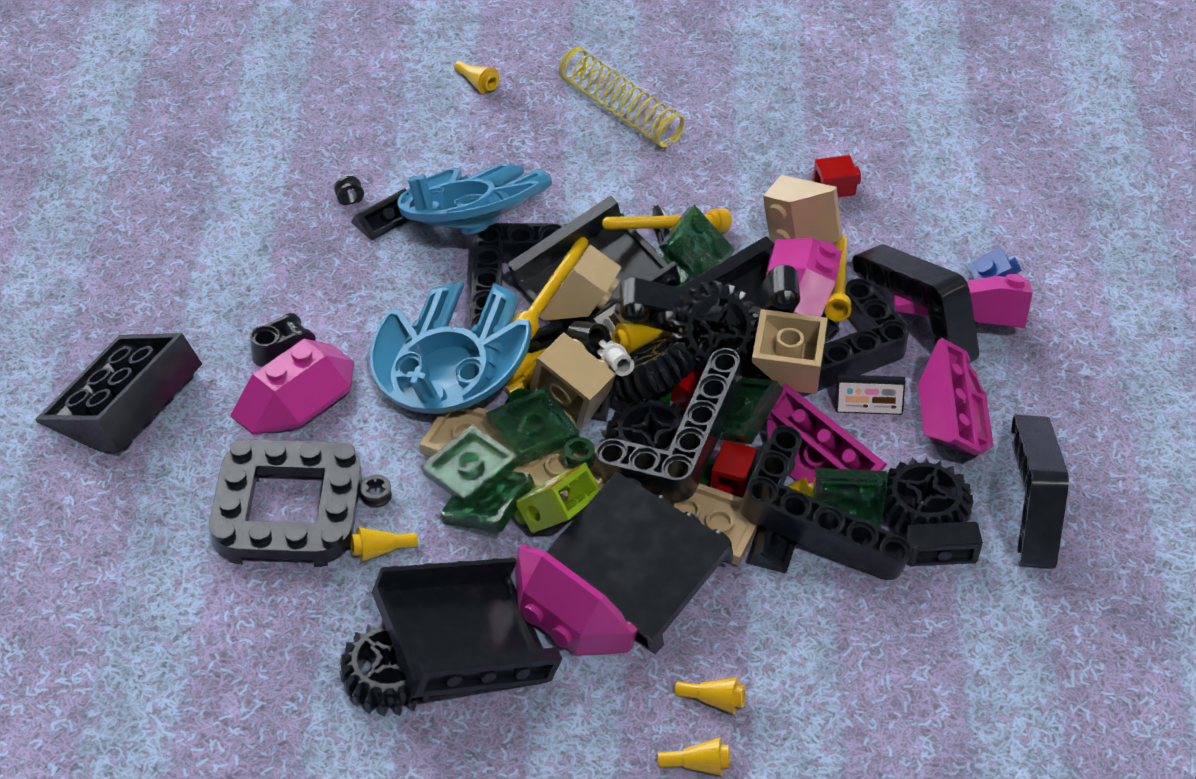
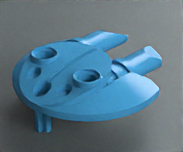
[398,164,552,234]
[370,281,531,414]

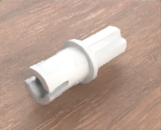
[596,340,634,376]

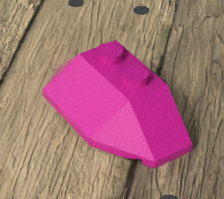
[766,238,842,317]
[918,338,994,456]
[231,339,354,435]
[764,383,887,500]
[514,544,638,655]

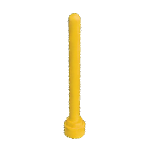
[602,208,732,233]
[825,235,851,322]
[511,237,588,339]

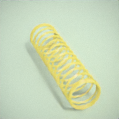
[559,47,685,148]

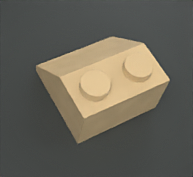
[763,175,843,243]
[539,245,621,321]
[752,309,828,394]
[530,332,616,430]

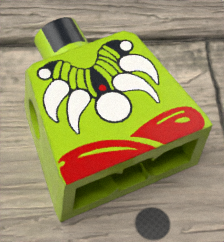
[514,463,600,533]

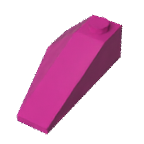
[893,274,1033,328]

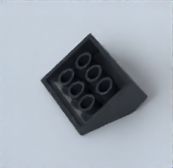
[35,333,202,452]

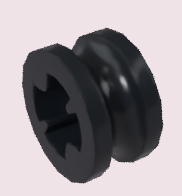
[334,175,364,206]
[360,475,392,508]

